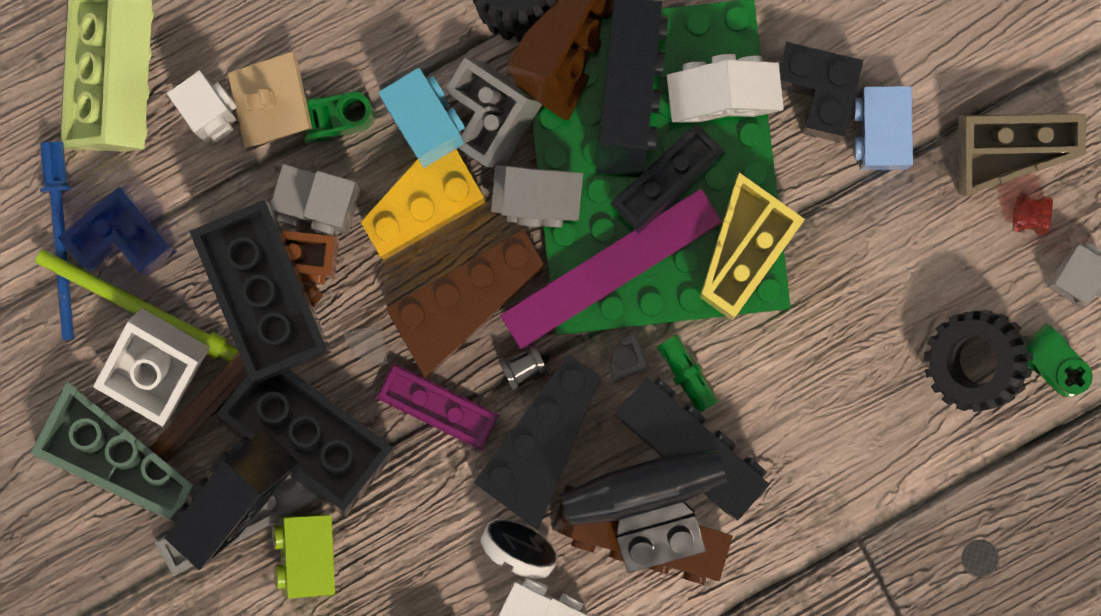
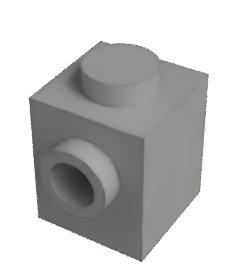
[1047,243,1101,308]

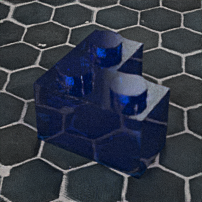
[58,187,177,276]

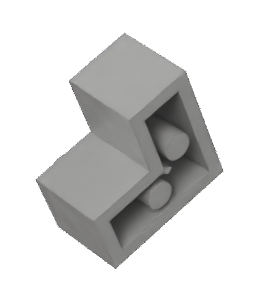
[445,57,542,168]
[271,164,362,238]
[491,165,583,227]

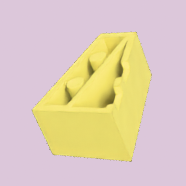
[700,173,805,320]

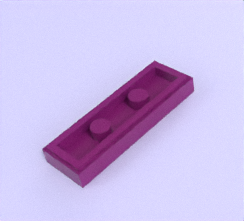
[376,363,499,450]

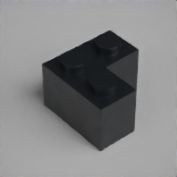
[779,42,864,143]

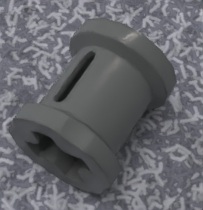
[498,342,549,390]

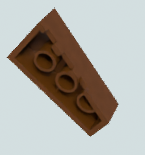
[386,230,544,379]
[552,485,733,585]

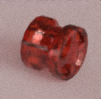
[1012,193,1053,236]

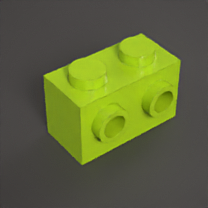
[272,512,335,599]

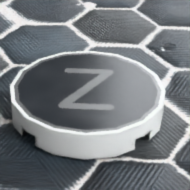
[480,519,558,579]

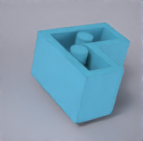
[378,68,465,168]

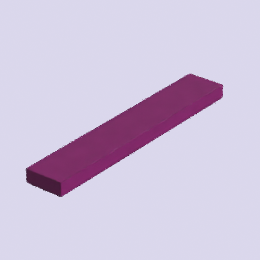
[500,189,722,349]

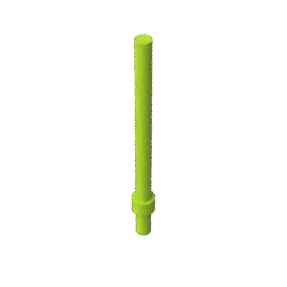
[35,249,239,362]

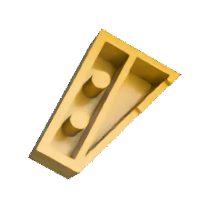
[361,149,486,260]

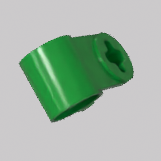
[304,92,376,144]
[1026,323,1093,397]

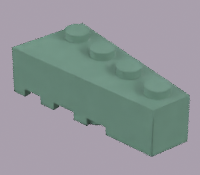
[31,382,195,521]

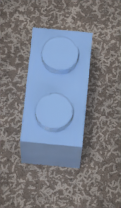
[853,86,913,170]

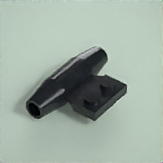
[561,450,728,573]

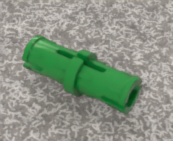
[656,334,719,413]

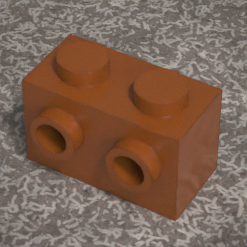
[281,230,339,285]

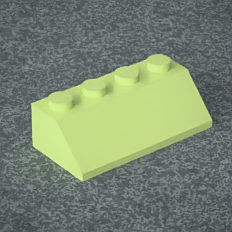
[61,0,154,152]

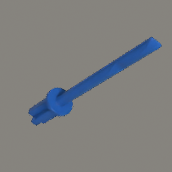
[40,141,74,340]

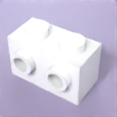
[167,70,238,143]

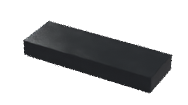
[610,124,725,234]

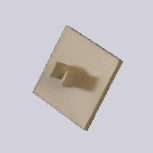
[228,52,312,148]

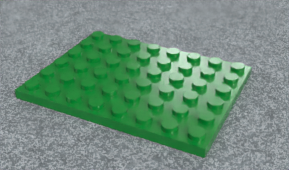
[532,0,791,336]

